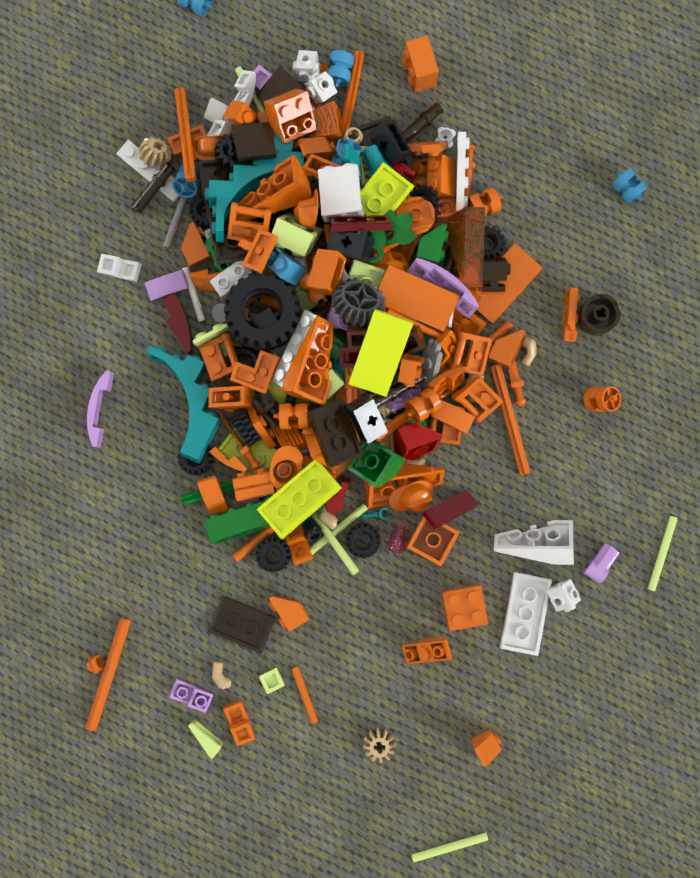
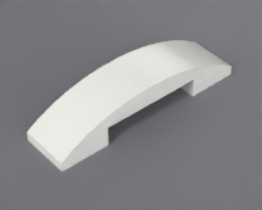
[207,70,256,136]

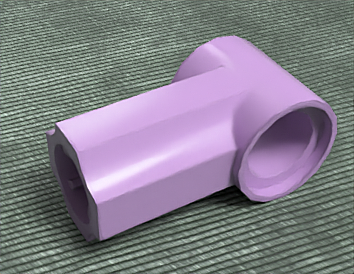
[583,543,619,584]

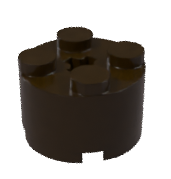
[577,294,621,336]

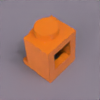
[398,354,424,387]

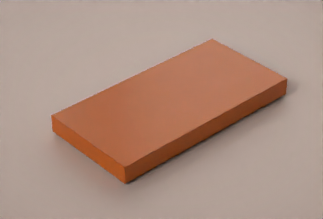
[476,243,543,324]
[378,264,460,332]

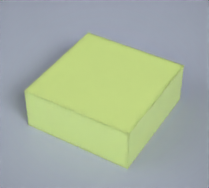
[259,667,285,694]

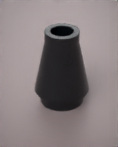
[301,515,322,541]

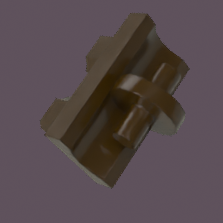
[252,390,279,429]

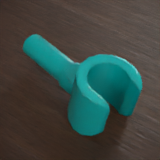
[362,508,389,519]

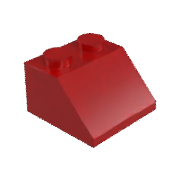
[394,423,443,462]

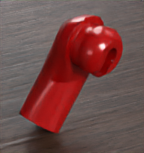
[391,163,418,180]

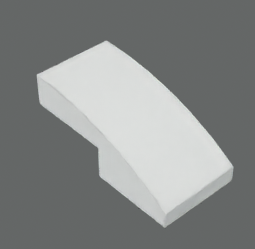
[97,254,142,282]

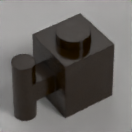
[481,257,511,292]

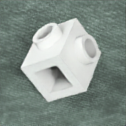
[293,50,321,82]
[304,71,337,104]
[547,579,581,612]

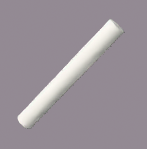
[182,267,206,323]

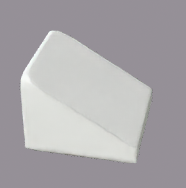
[204,97,228,123]

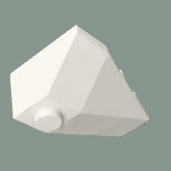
[494,520,574,565]

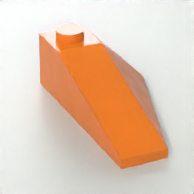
[237,155,312,220]
[280,316,334,406]
[363,464,444,509]

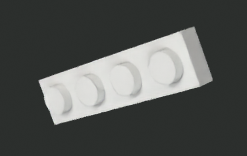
[455,132,470,212]
[116,139,180,202]
[272,309,317,387]

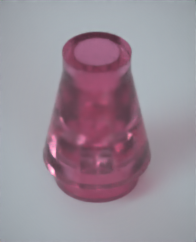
[387,524,406,554]

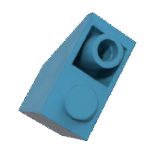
[266,246,307,285]

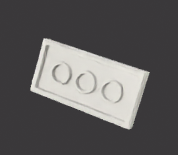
[499,572,552,656]

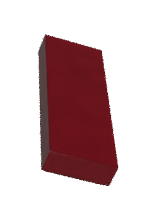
[329,215,392,232]
[423,490,478,530]

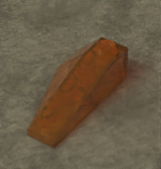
[446,207,485,287]

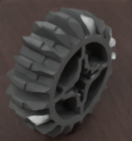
[332,277,386,328]

